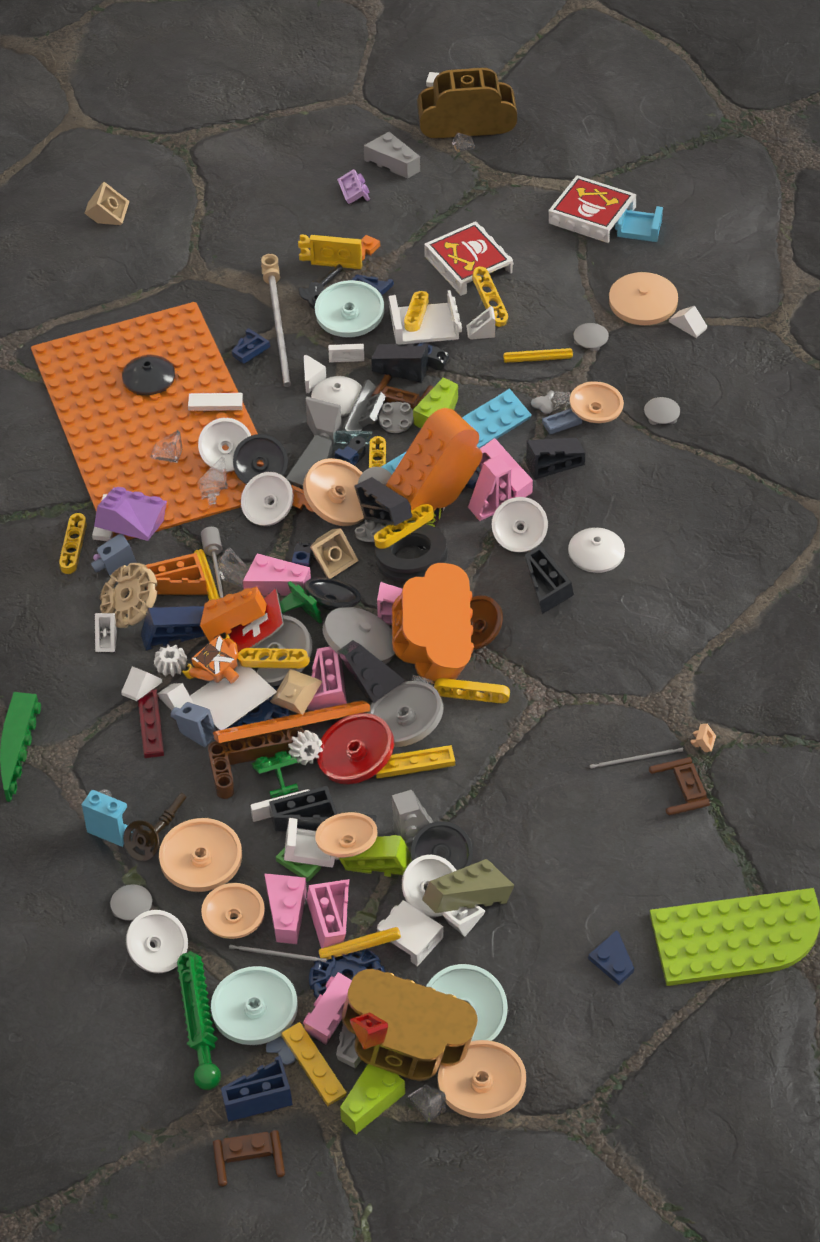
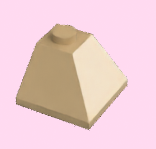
[85,182,129,225]
[310,528,359,578]
[270,669,322,715]

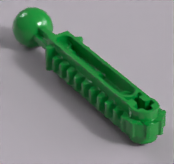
[177,951,221,1091]

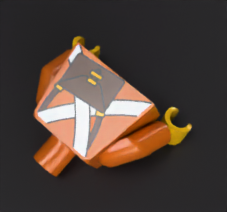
[182,634,239,683]

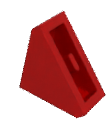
[350,1012,388,1050]

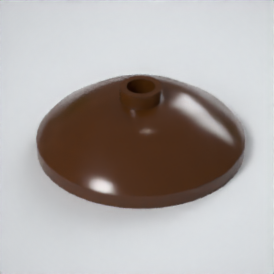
[470,595,503,650]

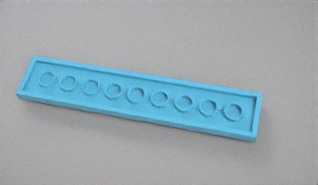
[381,389,531,475]

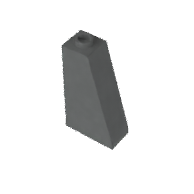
[286,435,332,490]

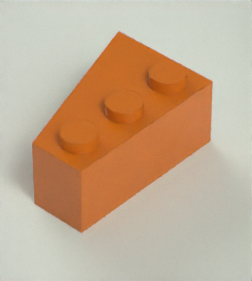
[146,553,207,595]
[200,587,267,642]

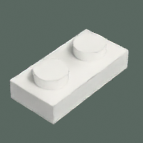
[328,344,364,363]

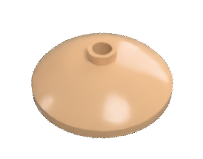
[570,382,624,423]
[315,812,378,858]
[201,883,265,939]

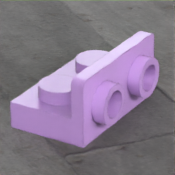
[337,169,370,204]

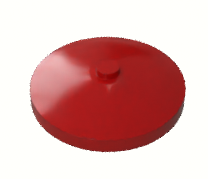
[317,713,394,784]

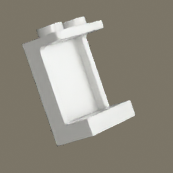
[284,818,339,868]
[377,900,443,966]

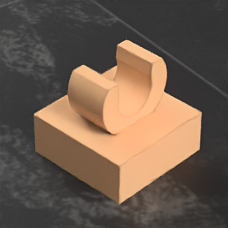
[691,724,716,752]

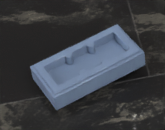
[542,409,582,434]

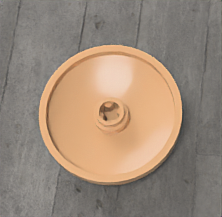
[609,272,678,325]
[303,459,364,526]
[159,818,242,892]
[438,1040,526,1119]

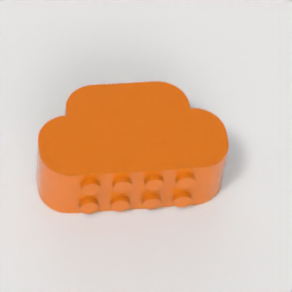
[386,408,482,511]
[392,563,474,684]

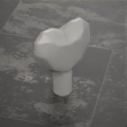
[531,390,555,414]

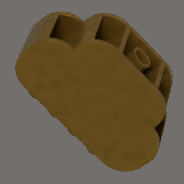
[417,68,517,138]
[342,969,478,1081]

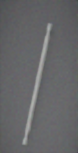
[590,748,683,769]
[229,945,327,962]

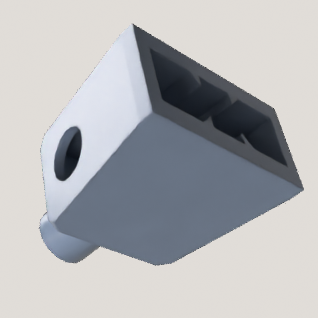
[91,534,137,576]
[171,702,216,747]

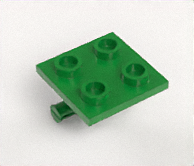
[280,581,322,624]
[251,751,299,799]

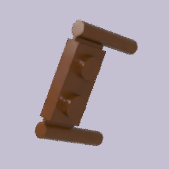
[371,374,434,409]
[649,757,710,816]
[213,1130,285,1187]

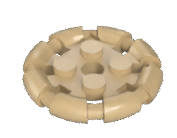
[100,563,157,628]

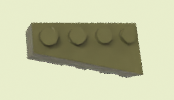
[422,859,514,913]

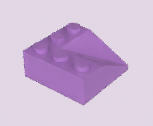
[94,487,167,541]

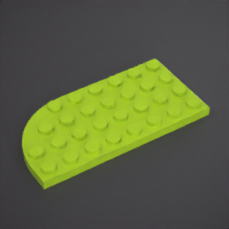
[649,888,820,986]

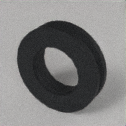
[375,524,448,582]

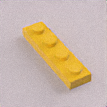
[376,745,455,778]
[281,1022,347,1107]

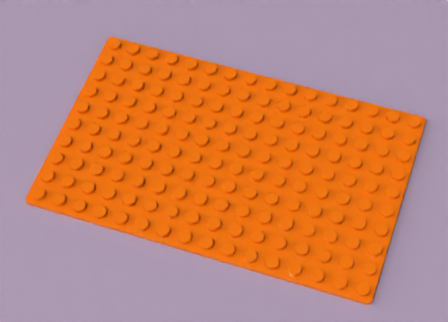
[31,302,264,540]

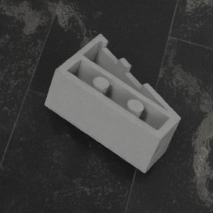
[364,132,420,179]
[392,790,433,848]

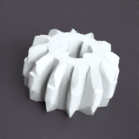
[154,645,187,677]
[288,730,323,765]

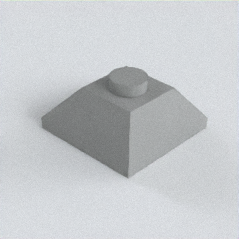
[306,397,342,445]

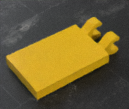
[298,235,362,269]

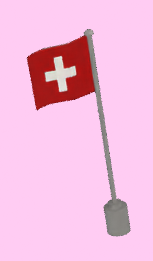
[201,527,284,660]

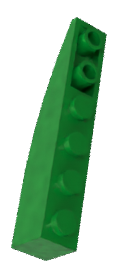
[0,692,41,802]

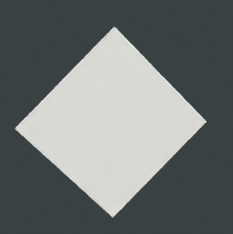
[190,662,277,730]

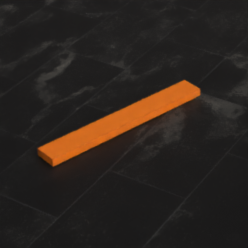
[213,700,370,743]

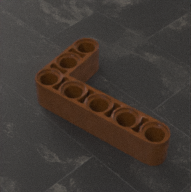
[208,727,304,799]

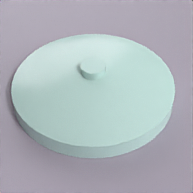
[315,280,384,337]
[426,964,508,1041]
[211,966,298,1045]

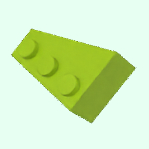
[413,377,458,428]
[339,835,412,877]
[340,1064,405,1134]

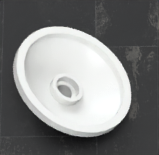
[311,376,362,417]
[198,418,251,472]
[241,472,294,526]
[492,497,548,553]
[568,528,625,573]
[402,855,456,917]
[126,910,188,973]

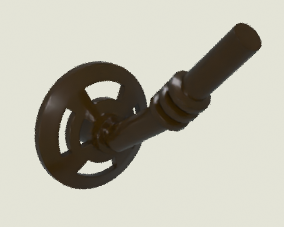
[123,793,187,861]

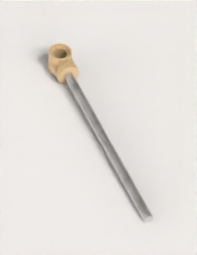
[261,254,291,387]

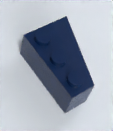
[140,606,205,651]
[221,1055,293,1122]

